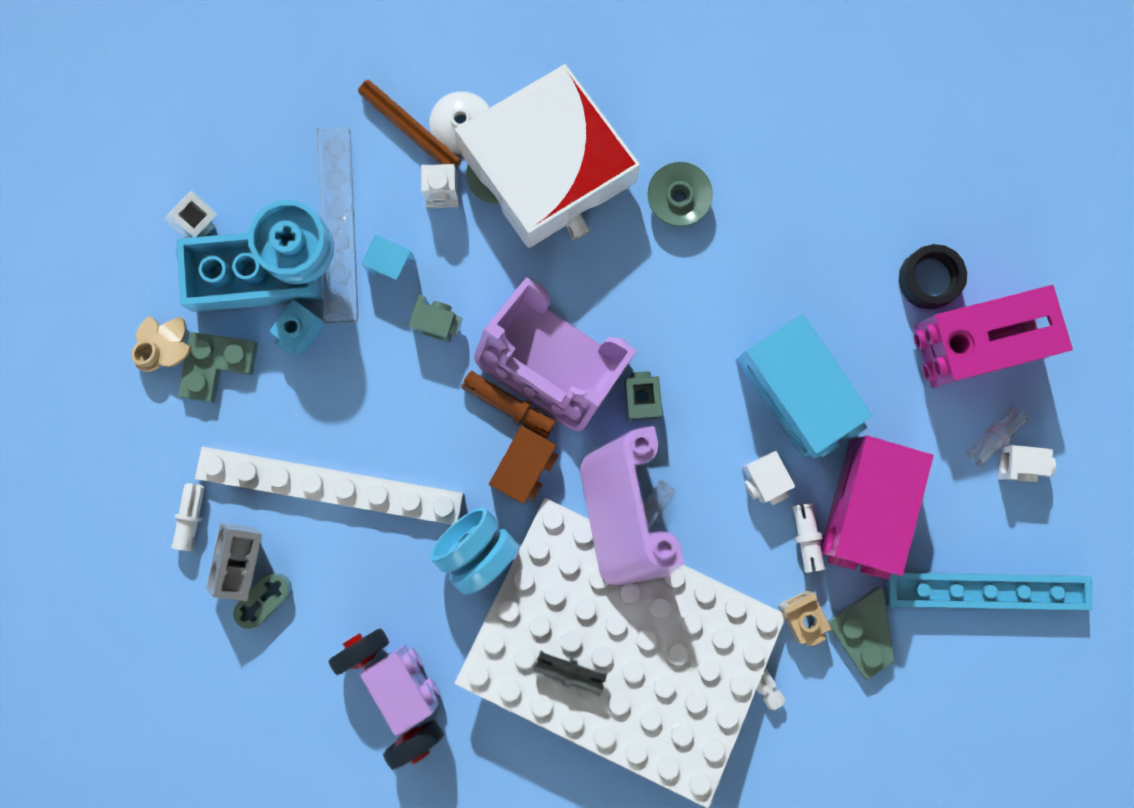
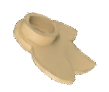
[131,316,191,372]

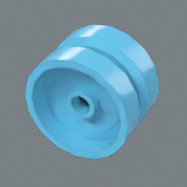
[248,200,334,284]
[429,507,518,595]

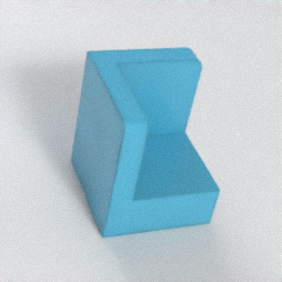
[361,234,415,280]

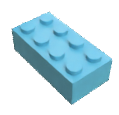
[176,233,324,312]

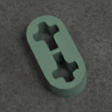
[233,573,292,629]

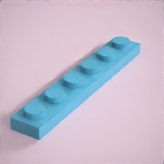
[886,572,1093,610]

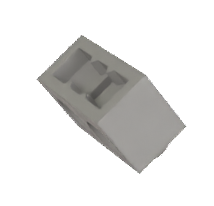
[206,523,262,601]

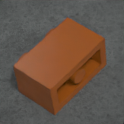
[488,425,559,504]

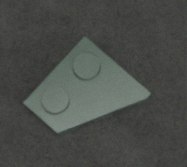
[827,586,894,680]

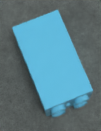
[736,313,873,459]

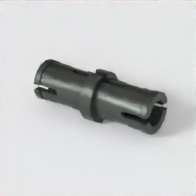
[533,651,607,696]

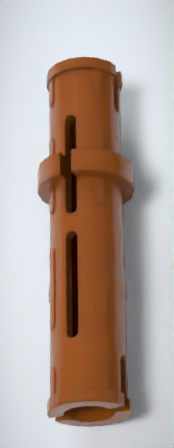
[461,370,556,439]

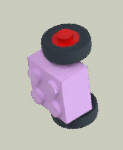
[328,628,444,770]

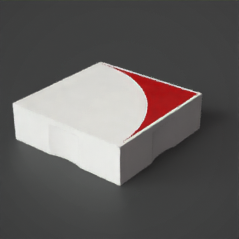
[454,64,640,249]

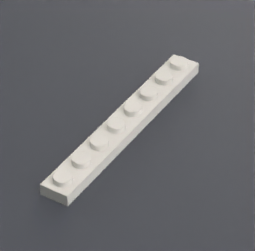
[195,446,464,525]

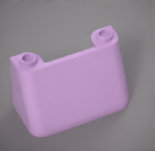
[474,277,637,431]
[580,426,684,586]

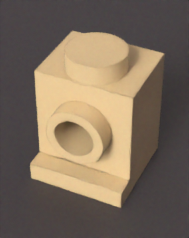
[778,590,831,647]

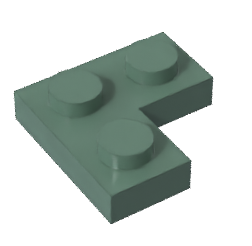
[178,332,258,402]

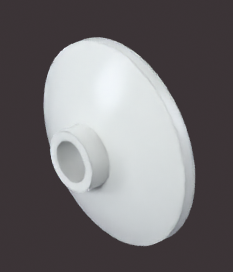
[429,92,489,155]

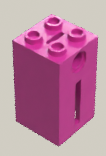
[913,284,1073,388]
[821,435,934,580]

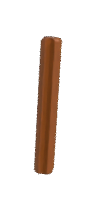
[358,80,461,170]

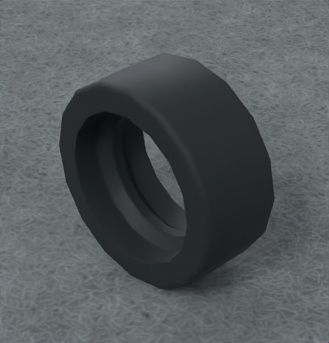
[898,244,968,310]

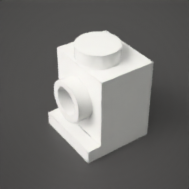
[421,164,459,208]
[998,445,1056,482]

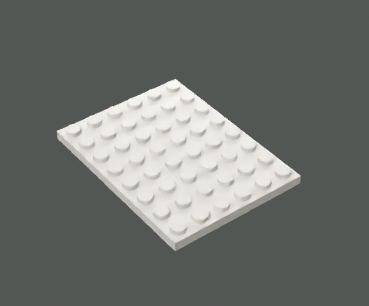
[454,498,785,808]

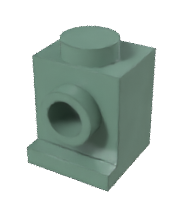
[409,295,463,343]
[624,371,663,421]

